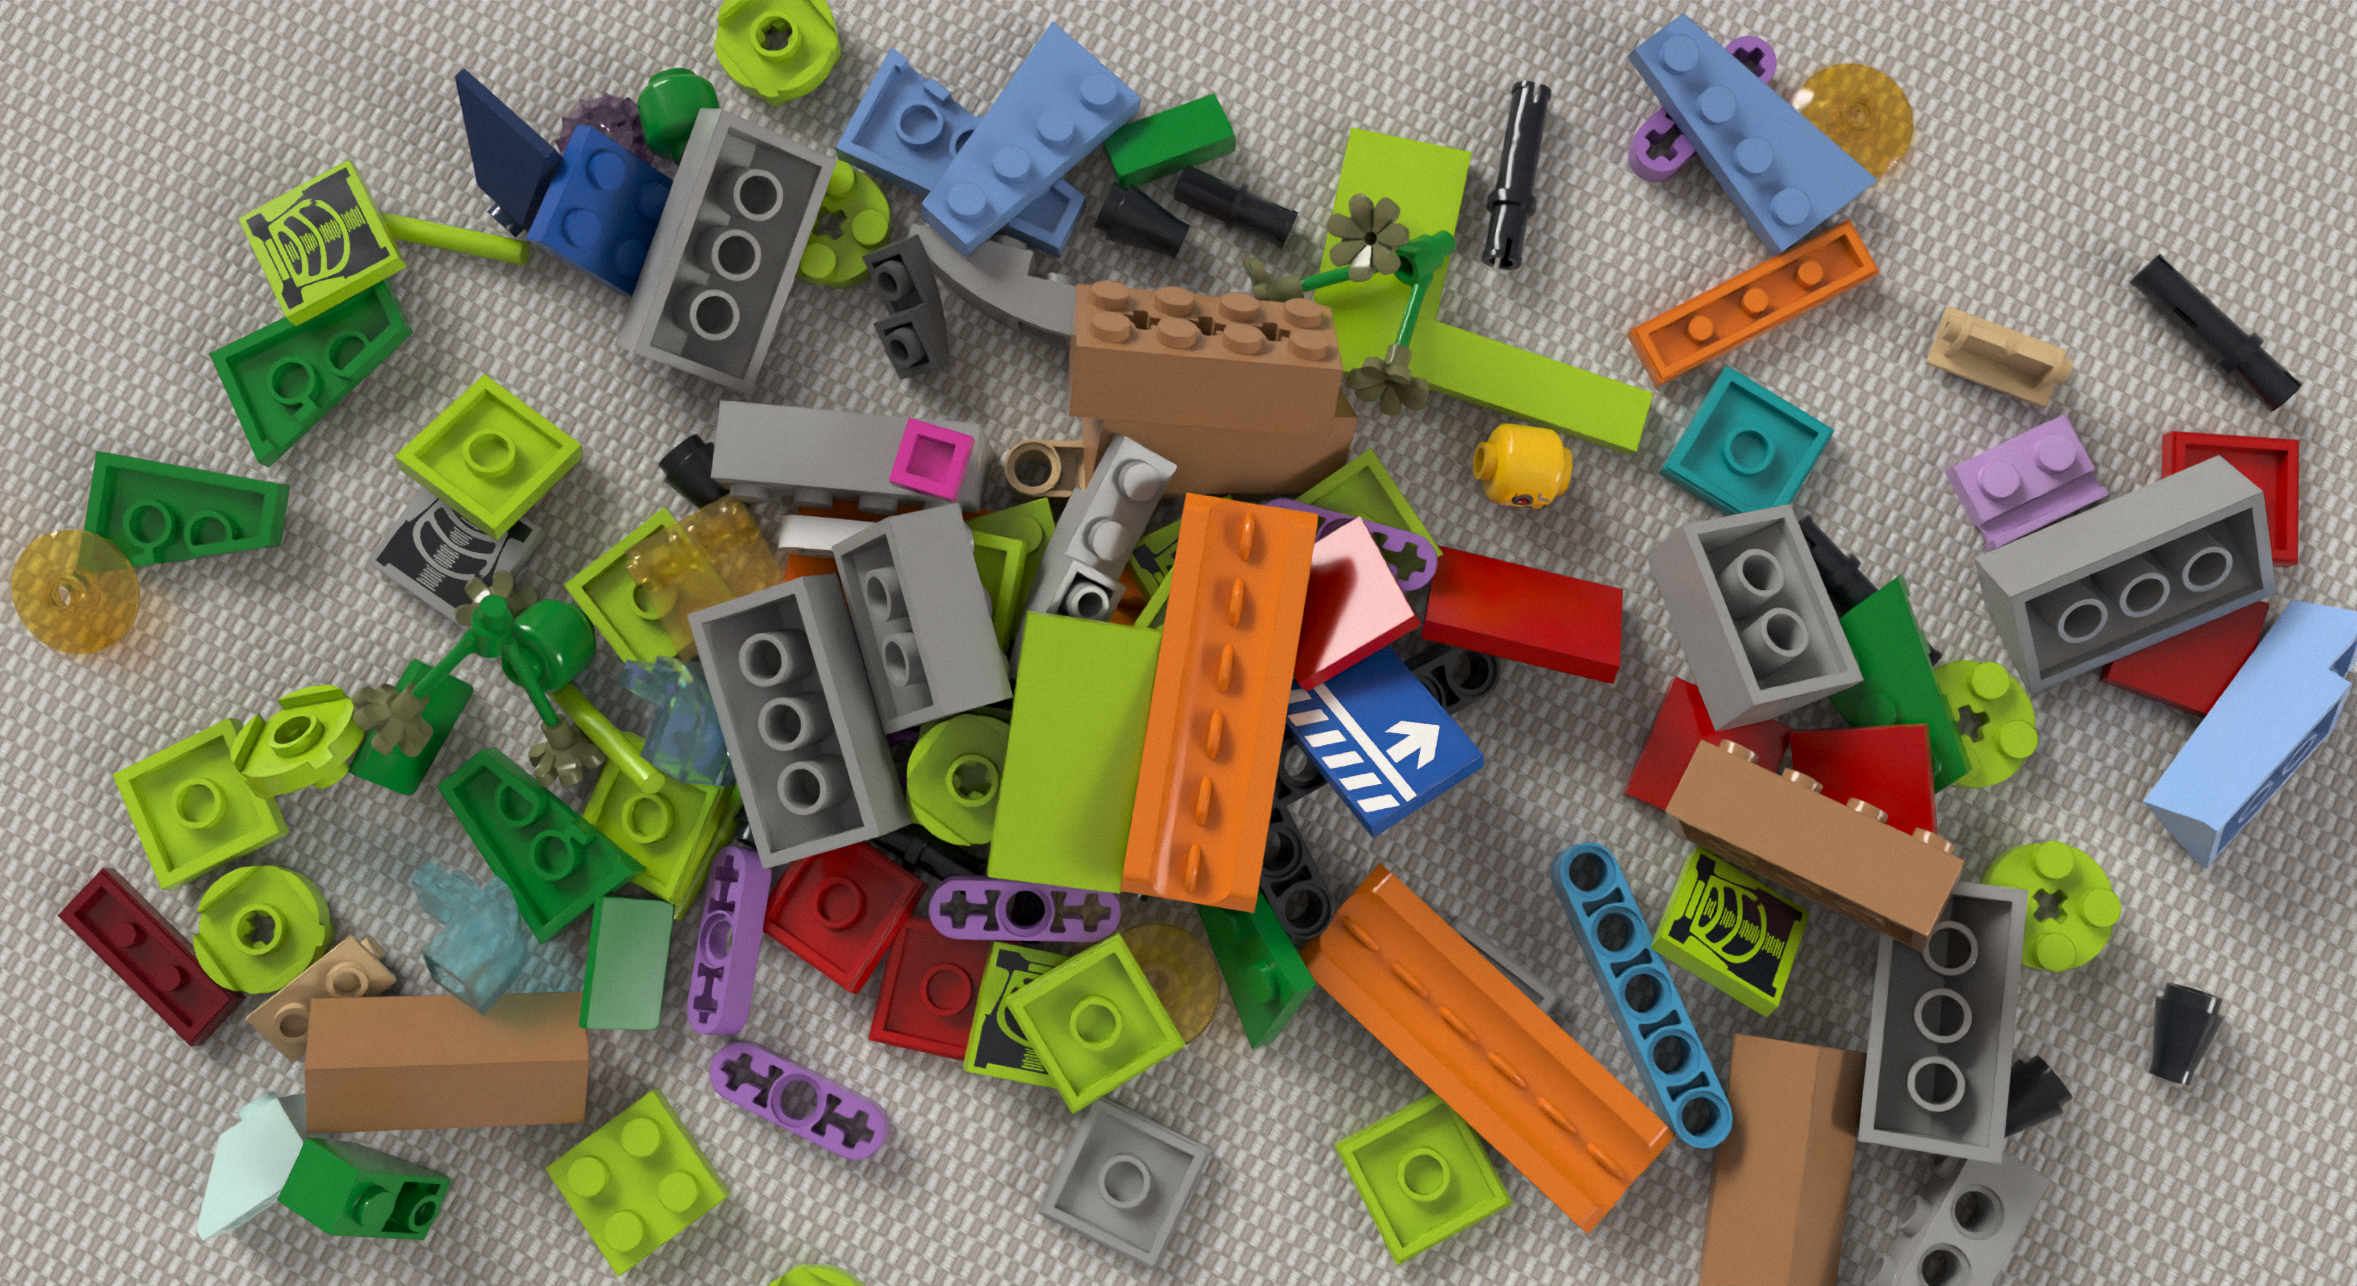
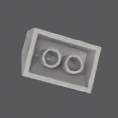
[832,503,1013,735]
[1647,504,1864,732]

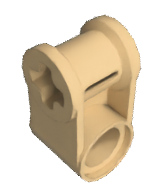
[1004,439,1085,508]

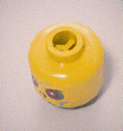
[1472,423,1572,510]

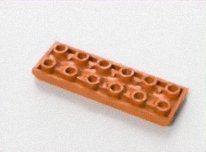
[1120,492,1319,913]
[1298,863,1676,1235]

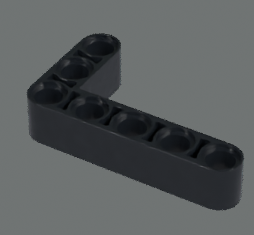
[1259,642,1501,939]

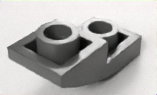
[862,234,949,380]

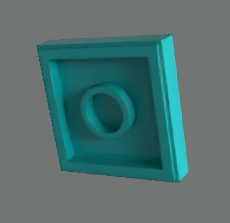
[1658,365,1835,516]

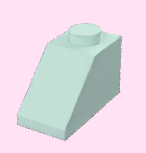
[196,1091,332,1241]

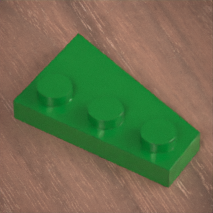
[209,278,414,468]
[77,451,290,575]
[1827,574,1972,794]
[437,747,646,945]
[1195,889,1317,1050]

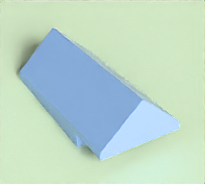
[2143,599,2357,869]

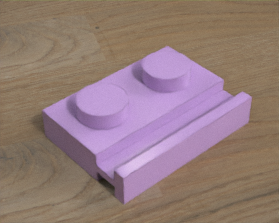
[1945,414,2109,552]

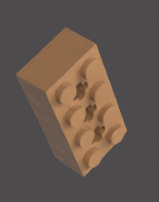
[1069,280,1343,439]
[1665,739,1965,953]

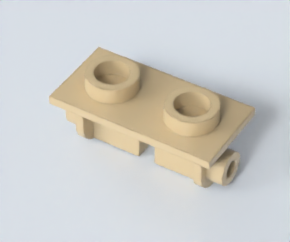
[1925,306,2073,409]
[245,934,397,1063]

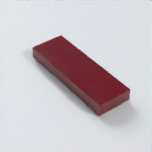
[57,868,246,1047]

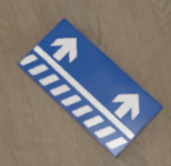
[1285,645,1484,838]

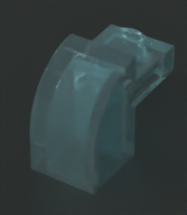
[619,655,734,787]
[410,861,528,1016]

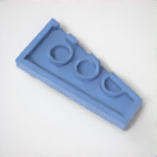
[1627,13,1878,257]
[921,21,1141,258]
[835,47,1086,258]

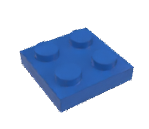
[526,124,674,298]

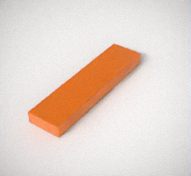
[1626,219,1880,389]

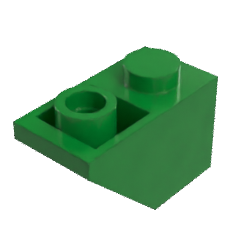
[277,1137,452,1240]

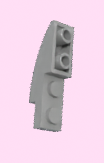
[908,223,1081,351]
[1009,433,1177,679]

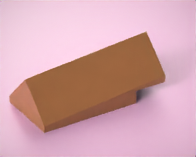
[1082,388,1358,500]
[305,991,589,1134]
[1698,1033,1867,1286]

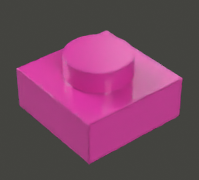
[889,417,975,504]

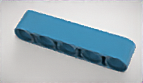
[1550,842,1733,1149]

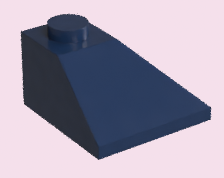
[455,68,562,238]

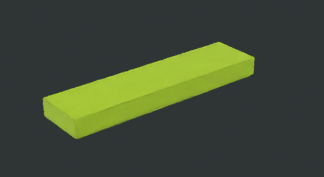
[1408,315,1653,456]

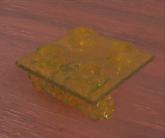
[624,494,787,662]

